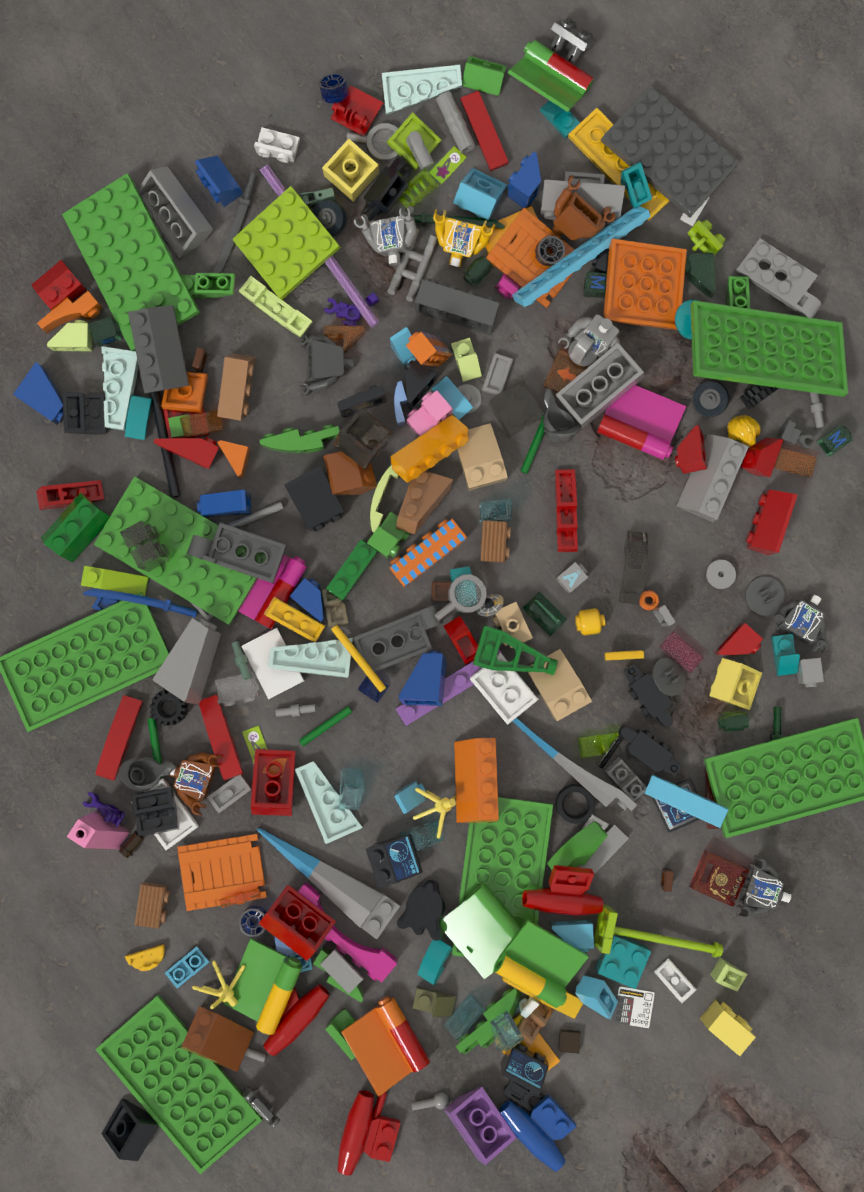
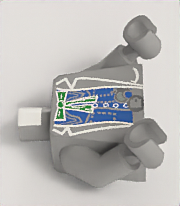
[354,206,417,266]
[558,314,621,358]

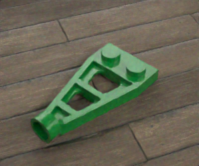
[473,626,558,675]

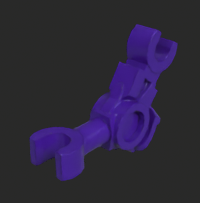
[324,292,379,328]
[83,792,125,827]

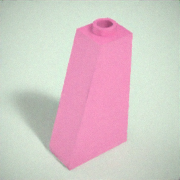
[67,810,130,849]

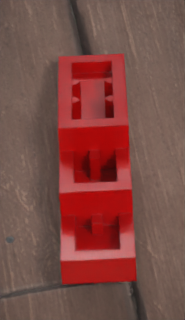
[555,469,578,552]
[95,695,143,781]
[199,695,243,781]

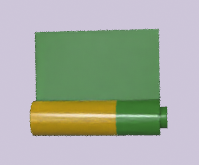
[493,920,589,1008]
[223,938,303,1035]

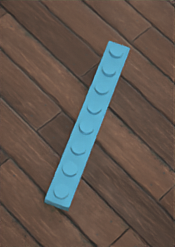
[512,206,651,307]

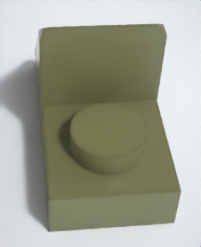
[412,987,456,1017]

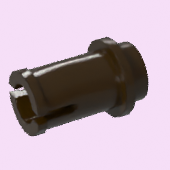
[119,831,144,858]

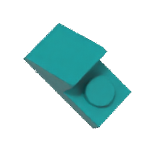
[539,100,580,139]
[620,162,652,208]
[771,634,800,676]

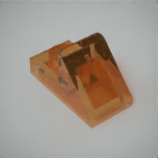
[324,326,365,354]

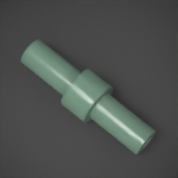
[232,641,251,680]

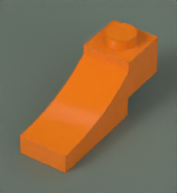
[37,291,103,334]

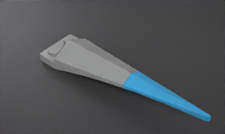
[513,718,637,811]
[257,828,401,939]

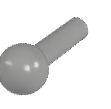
[411,1092,449,1111]

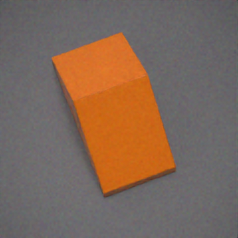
[217,440,251,479]

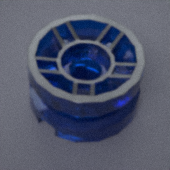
[319,73,349,103]
[239,906,266,937]

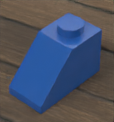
[290,578,325,622]

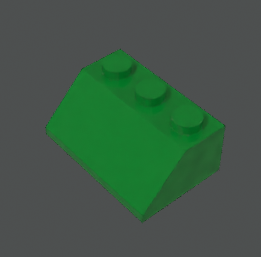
[41,492,110,563]

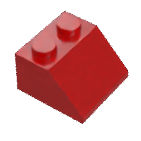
[31,260,87,310]

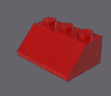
[745,490,798,556]
[258,884,336,961]

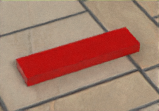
[460,90,509,172]

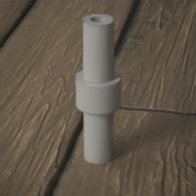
[810,392,824,429]
[275,704,316,717]

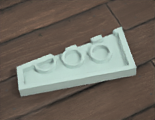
[382,65,462,115]
[101,346,139,431]
[268,638,353,678]
[295,761,363,844]

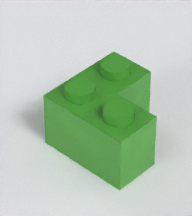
[367,512,411,560]

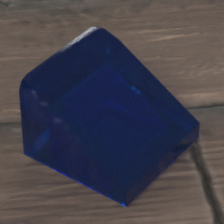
[358,676,389,703]

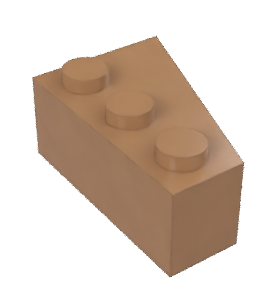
[217,353,256,421]
[395,471,453,534]

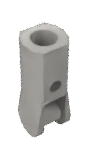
[406,131,434,170]

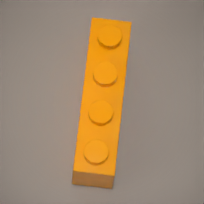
[390,415,469,483]

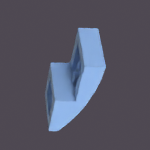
[394,381,407,426]

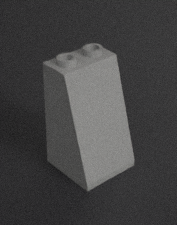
[152,618,221,705]

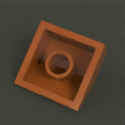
[323,448,377,495]

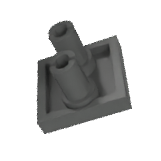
[549,18,597,65]

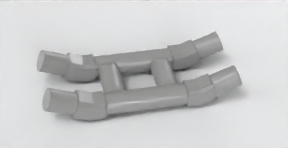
[387,229,437,302]

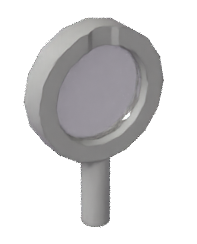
[346,123,400,162]
[434,574,487,621]

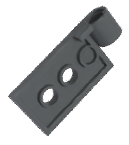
[187,523,287,584]
[353,604,444,672]

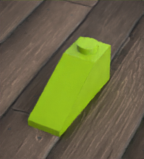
[81,566,149,596]

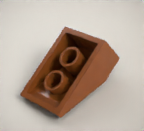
[181,1006,254,1072]

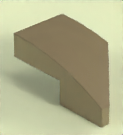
[322,589,349,629]

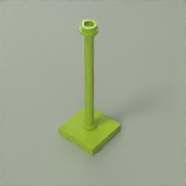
[594,904,723,958]

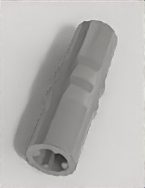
[436,92,476,154]

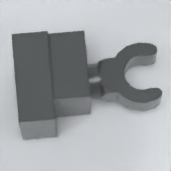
[777,420,814,450]

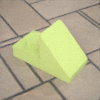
[451,338,482,382]

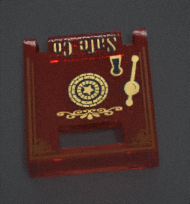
[689,850,750,907]

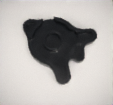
[397,880,445,941]

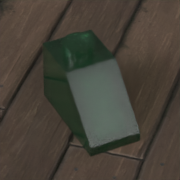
[685,253,716,298]

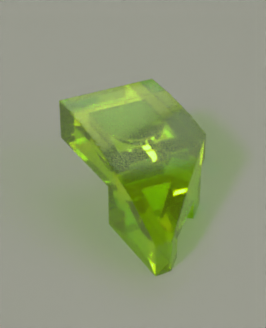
[578,733,619,758]

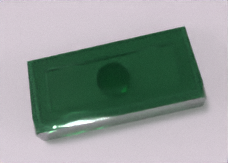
[522,592,567,636]

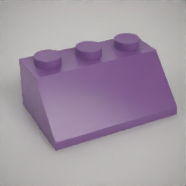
[444,1086,516,1165]

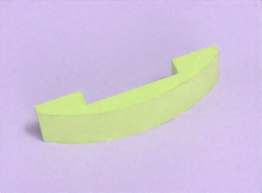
[239,276,313,338]
[370,465,399,533]

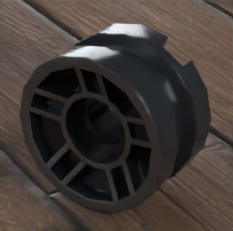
[534,236,565,267]

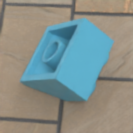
[453,167,507,220]

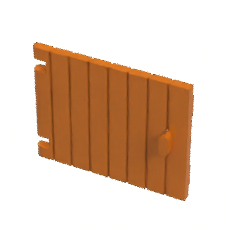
[486,208,575,308]
[177,834,267,911]

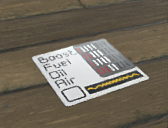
[614,986,655,1028]

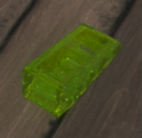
[399,168,439,211]

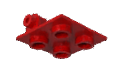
[330,85,384,136]

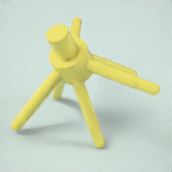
[413,788,456,839]
[192,960,245,1009]

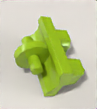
[687,220,725,259]

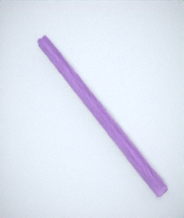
[260,165,380,327]

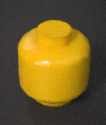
[575,608,605,635]

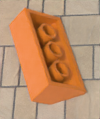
[454,738,499,823]

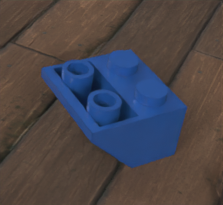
[507,151,541,209]
[195,156,243,207]

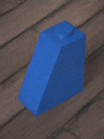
[13,362,64,425]
[197,490,252,517]
[399,651,447,706]

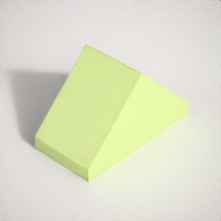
[710,957,747,991]

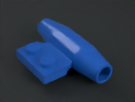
[499,1094,576,1172]

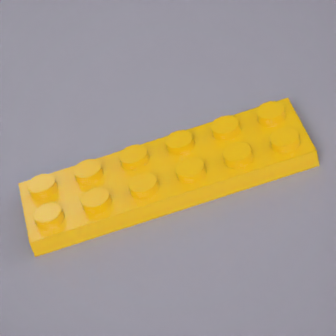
[568,108,670,221]

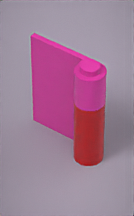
[597,385,686,460]
[239,555,307,630]

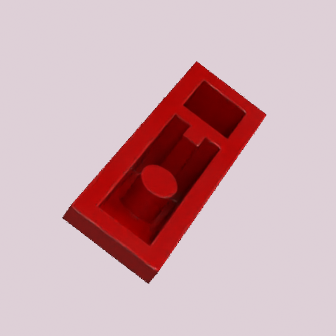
[153,437,219,469]
[36,480,104,510]

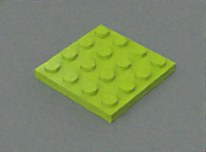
[232,186,341,300]

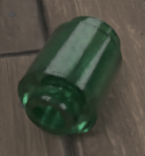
[463,256,492,286]
[718,710,749,733]

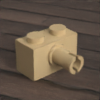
[492,602,533,648]

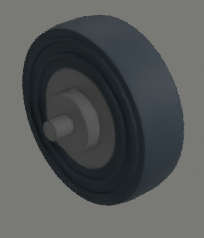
[312,200,347,237]
[693,381,729,417]

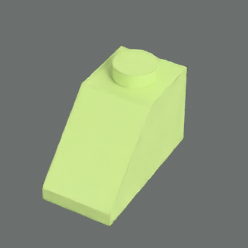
[47,320,93,351]

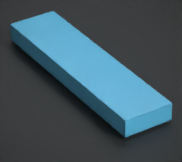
[644,774,729,828]

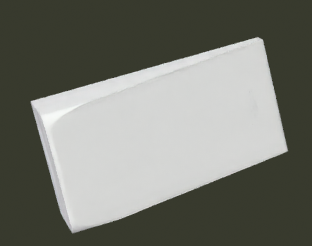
[654,958,697,1003]

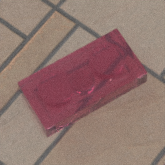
[659,632,704,673]

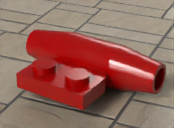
[522,865,604,916]
[263,984,330,1056]
[337,1090,400,1176]

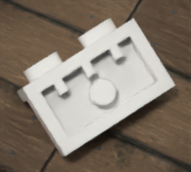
[254,127,300,163]

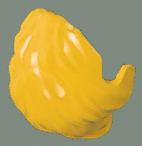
[727,415,761,447]

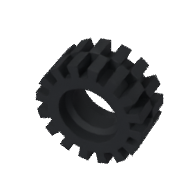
[740,385,779,410]
[149,690,188,726]

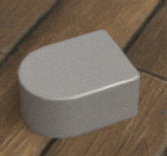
[569,334,595,364]

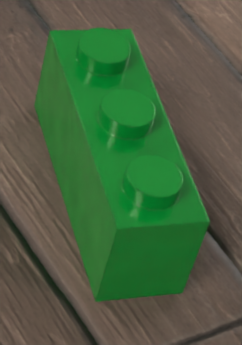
[326,540,378,601]

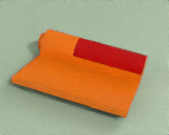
[341,996,430,1096]

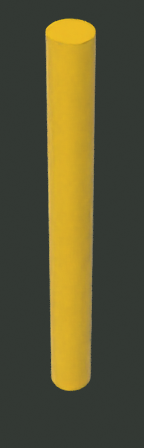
[331,625,387,692]

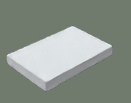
[241,628,305,699]
[469,653,539,725]
[131,778,199,850]

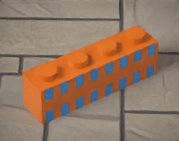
[406,331,454,367]
[389,519,467,588]

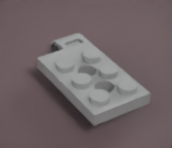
[736,238,822,319]

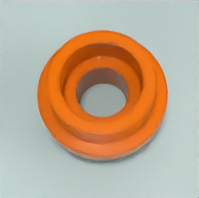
[639,590,659,610]

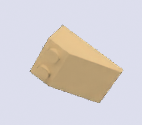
[457,423,508,491]
[528,649,592,721]

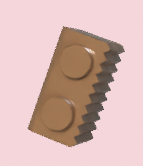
[480,521,511,563]
[135,882,170,929]

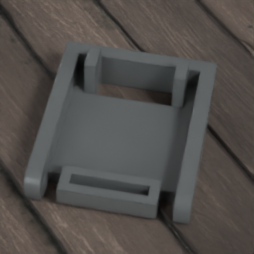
[241,1087,281,1128]

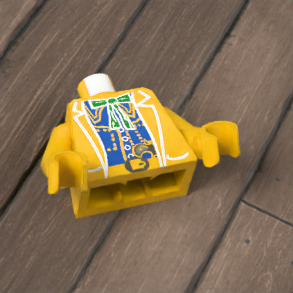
[433,209,495,267]

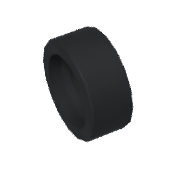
[556,784,595,824]

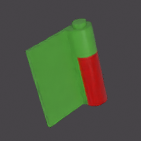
[508,40,594,112]

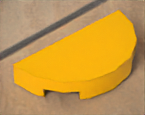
[604,650,644,660]
[125,944,165,971]

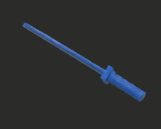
[83,588,197,618]

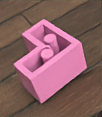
[406,390,453,437]

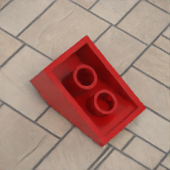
[250,749,295,816]

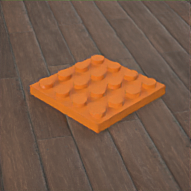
[603,239,687,330]

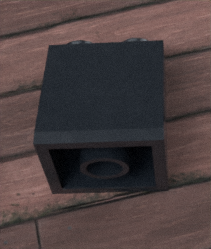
[284,466,345,532]

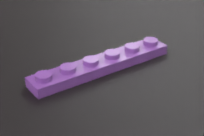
[396,649,505,726]

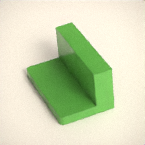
[462,56,507,96]
[325,1009,356,1061]

